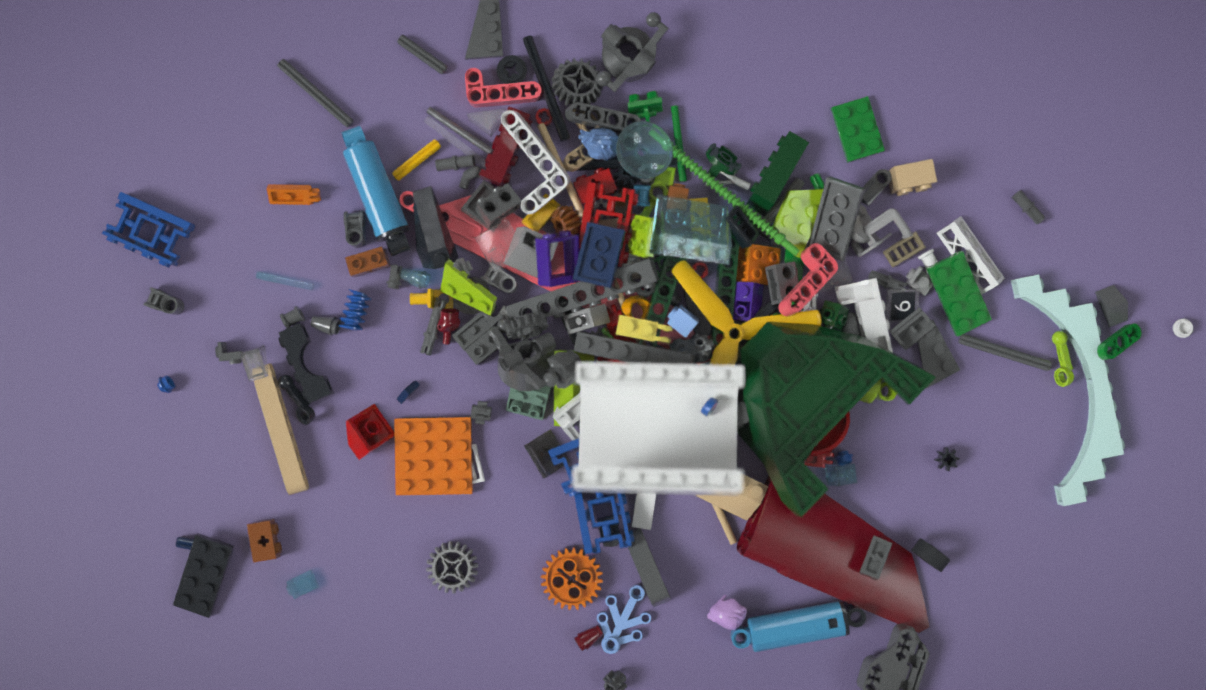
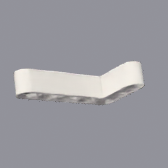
[501,110,570,214]

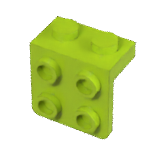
[628,215,659,258]

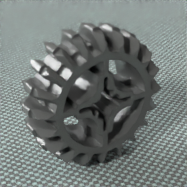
[552,57,603,106]

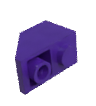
[733,282,764,321]

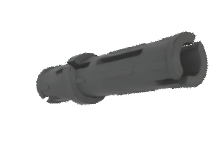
[420,297,447,356]

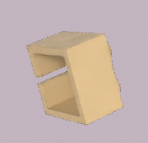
[889,159,937,196]

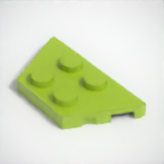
[772,189,823,258]

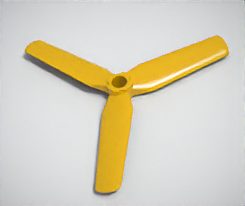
[672,260,821,366]

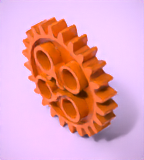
[541,547,603,610]

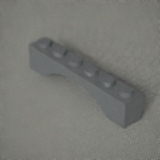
[574,331,695,365]

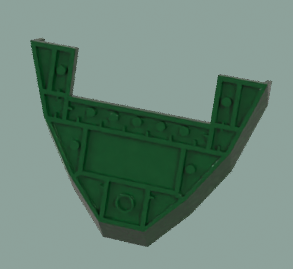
[741,322,936,517]

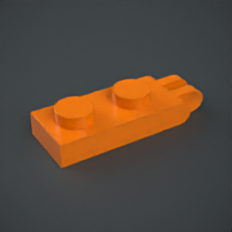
[267,184,321,205]

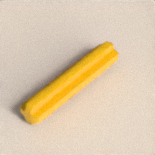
[392,139,441,181]

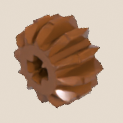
[551,205,582,235]

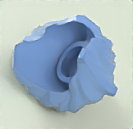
[578,127,621,161]

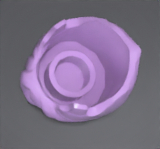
[707,595,747,630]

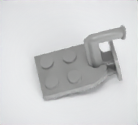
[851,204,913,257]

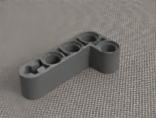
[565,102,641,153]
[623,528,671,607]

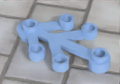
[597,584,651,654]

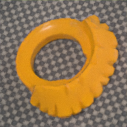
[621,295,650,320]

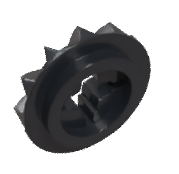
[497,55,527,84]

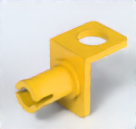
[410,288,454,309]

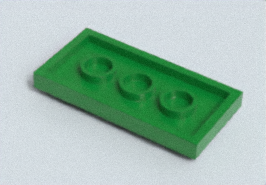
[926,251,992,337]

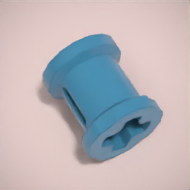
[634,185,651,206]

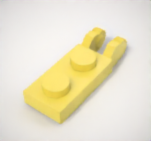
[616,315,673,343]

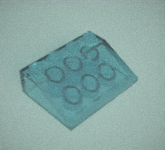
[649,195,732,265]

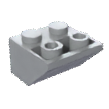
[503,226,558,278]

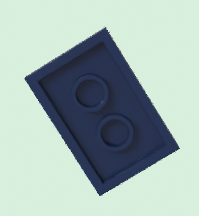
[573,222,626,289]

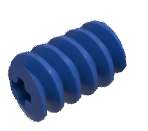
[338,289,372,331]

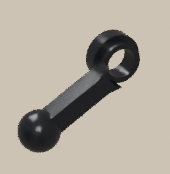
[278,375,315,425]

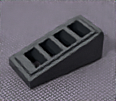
[725,205,760,248]

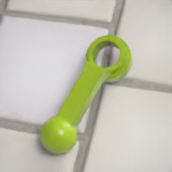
[641,182,668,217]
[1052,331,1074,387]

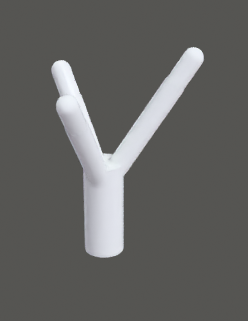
[705,172,751,190]

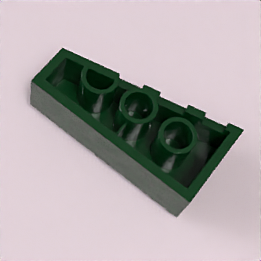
[746,131,809,216]

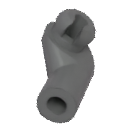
[458,166,481,190]

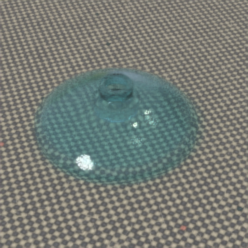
[616,121,673,179]

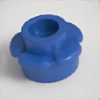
[157,375,175,393]
[834,451,853,465]

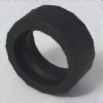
[911,538,950,572]

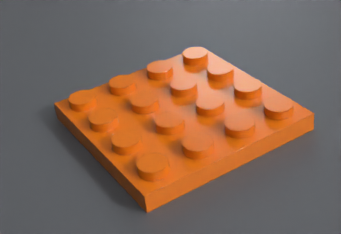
[394,417,473,495]

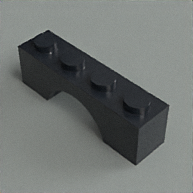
[278,323,334,403]

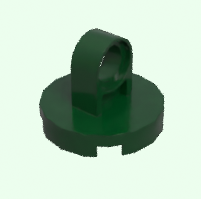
[706,143,742,178]

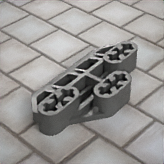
[857,624,930,690]

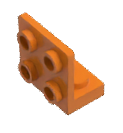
[736,244,781,285]

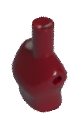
[437,308,460,345]

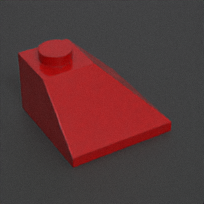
[346,404,395,460]

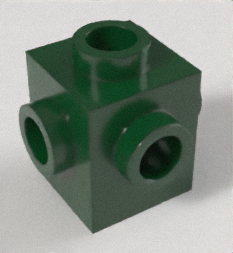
[819,300,849,331]

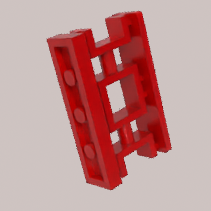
[579,182,639,267]

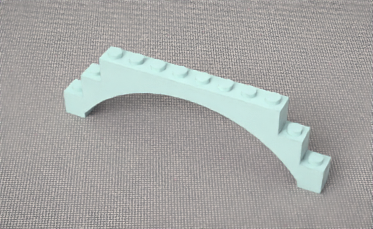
[1011,274,1125,506]

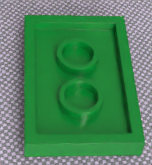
[831,96,885,163]

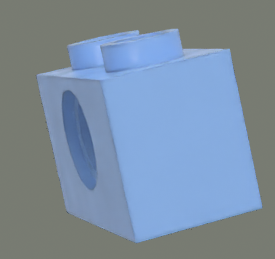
[667,304,699,338]

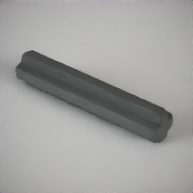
[397,35,448,74]

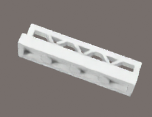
[937,216,1005,295]

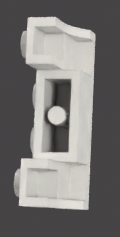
[835,278,893,352]

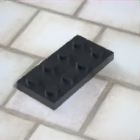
[173,533,234,618]

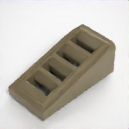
[882,230,926,268]

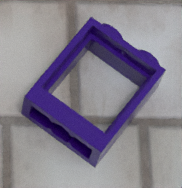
[535,231,581,287]

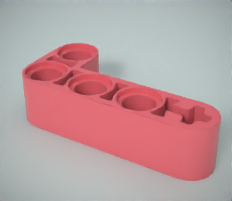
[465,68,542,108]
[779,243,838,317]

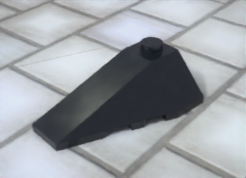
[413,186,459,269]

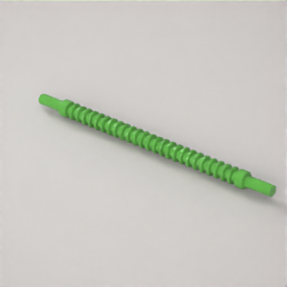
[648,128,800,256]

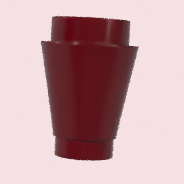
[574,625,604,651]

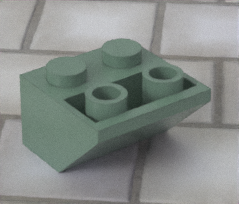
[506,386,551,421]

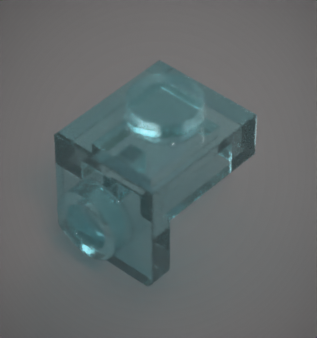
[825,464,857,486]

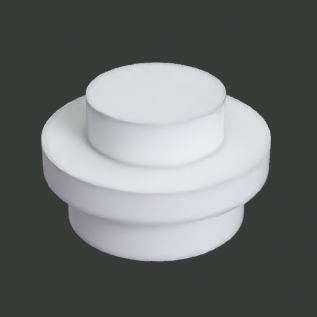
[1173,319,1193,338]

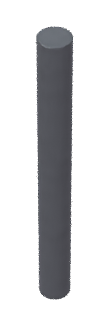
[426,106,493,154]

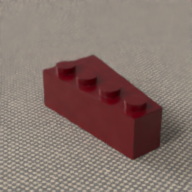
[479,106,533,187]

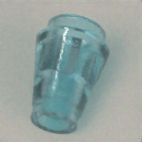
[400,268,430,289]

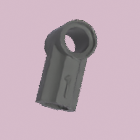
[861,169,892,206]

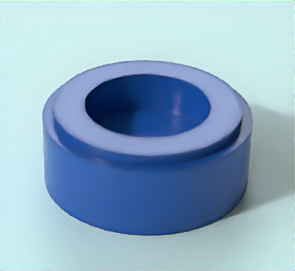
[701,397,719,417]

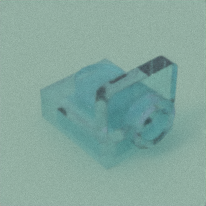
[286,570,319,599]

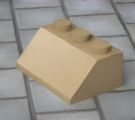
[696,474,768,521]

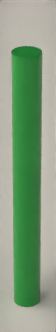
[671,105,687,182]

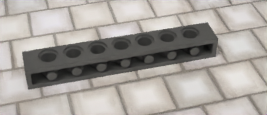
[505,258,660,321]

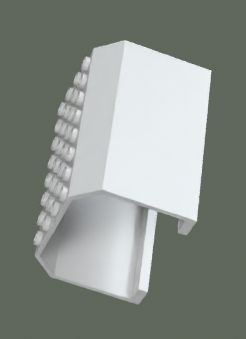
[573,362,744,496]

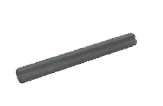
[277,59,353,127]
[958,334,1052,371]

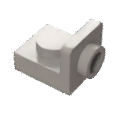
[906,266,933,296]

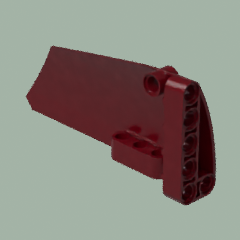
[736,475,930,633]

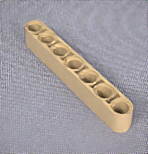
[251,363,309,495]

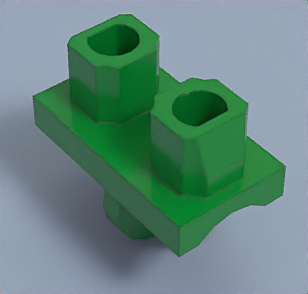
[627,91,663,123]

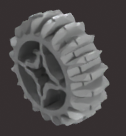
[426,541,479,594]

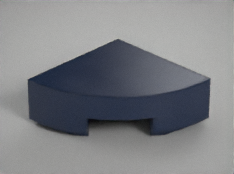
[397,381,420,404]

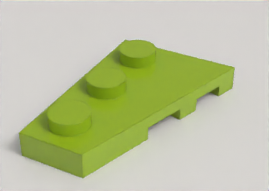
[440,259,497,316]

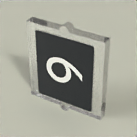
[886,287,919,322]

